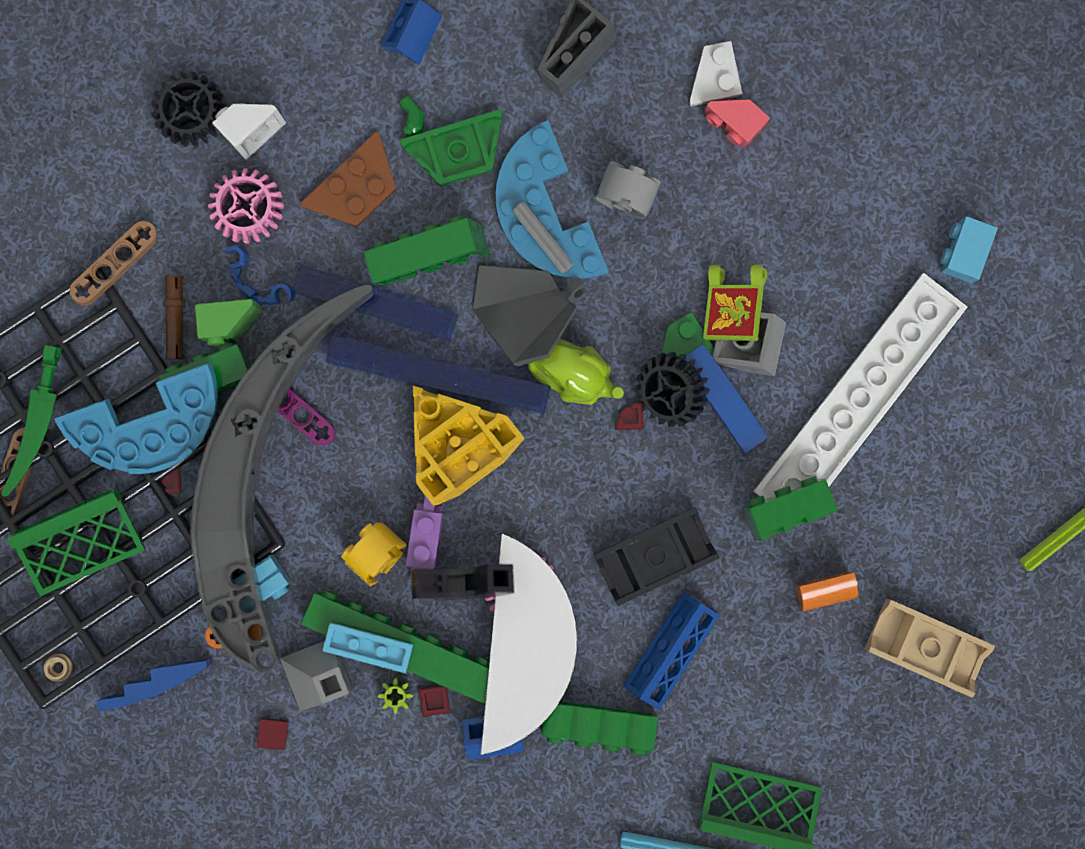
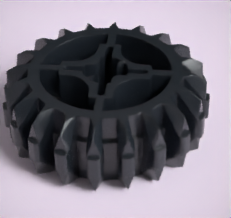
[151,72,227,147]
[634,351,710,427]

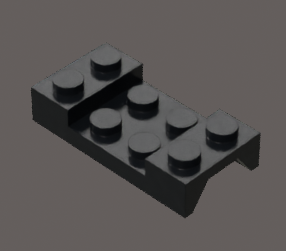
[593,507,719,606]

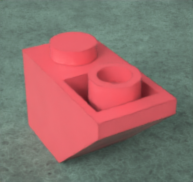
[704,100,770,148]

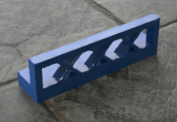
[623,592,720,710]

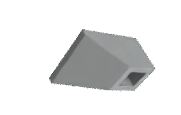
[280,641,353,711]

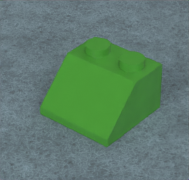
[195,299,263,348]

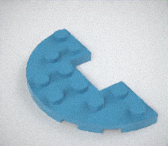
[496,120,609,279]
[54,362,218,474]

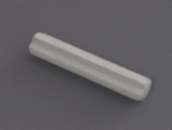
[513,202,573,274]

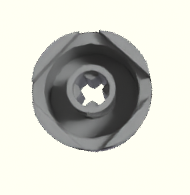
[596,161,661,219]

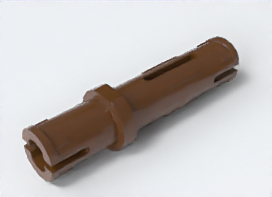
[163,275,186,359]

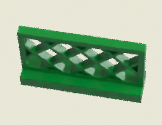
[7,486,146,596]
[697,762,822,849]

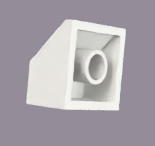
[213,104,286,159]

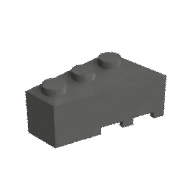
[538,0,617,98]

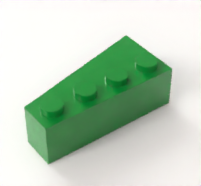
[364,216,491,286]

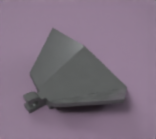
[473,265,586,366]

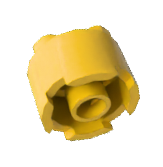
[341,522,408,586]

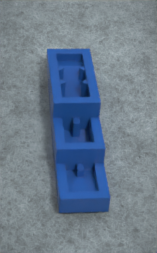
[686,344,768,454]
[97,658,213,712]

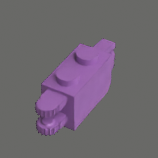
[406,496,444,587]

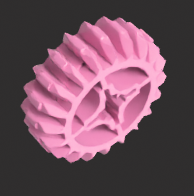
[208,168,284,244]

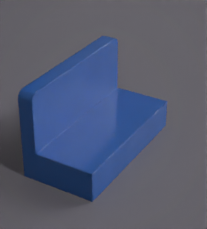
[381,0,441,64]

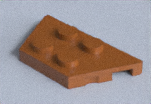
[300,131,397,227]

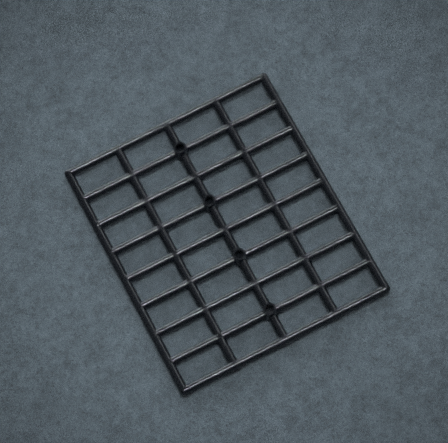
[0,267,285,709]

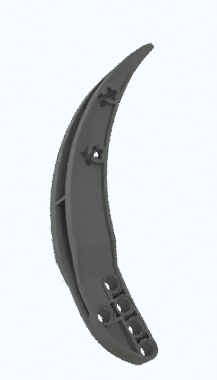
[191,285,374,673]

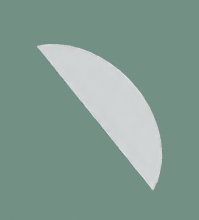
[481,534,577,754]

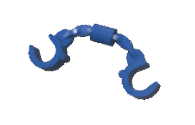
[225,246,296,305]

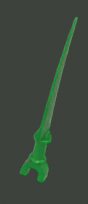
[1,345,62,497]

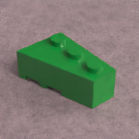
[742,476,838,541]

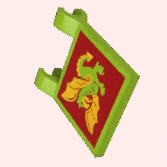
[703,265,767,341]

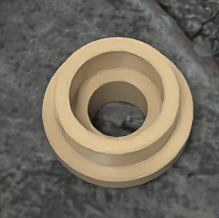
[44,653,73,682]

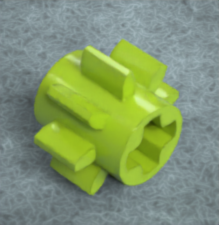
[378,677,414,714]

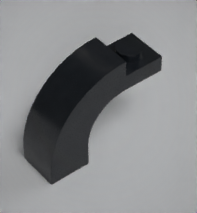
[411,564,514,600]

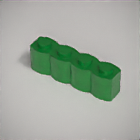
[541,701,658,755]

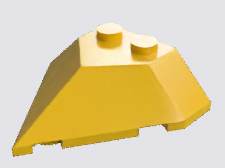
[413,386,524,507]

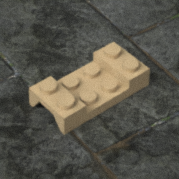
[864,599,995,698]

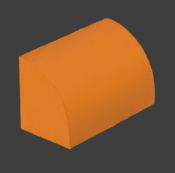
[795,571,858,612]

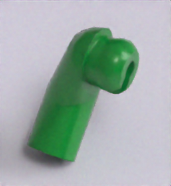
[399,96,425,137]

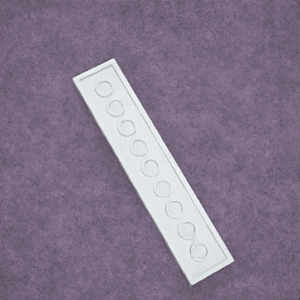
[753,273,967,500]

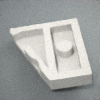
[689,41,742,107]

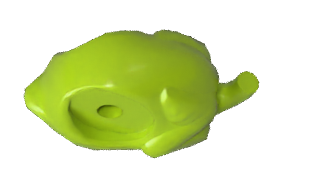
[528,338,624,405]

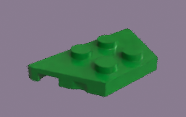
[399,109,502,187]

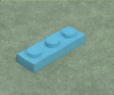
[322,622,414,673]

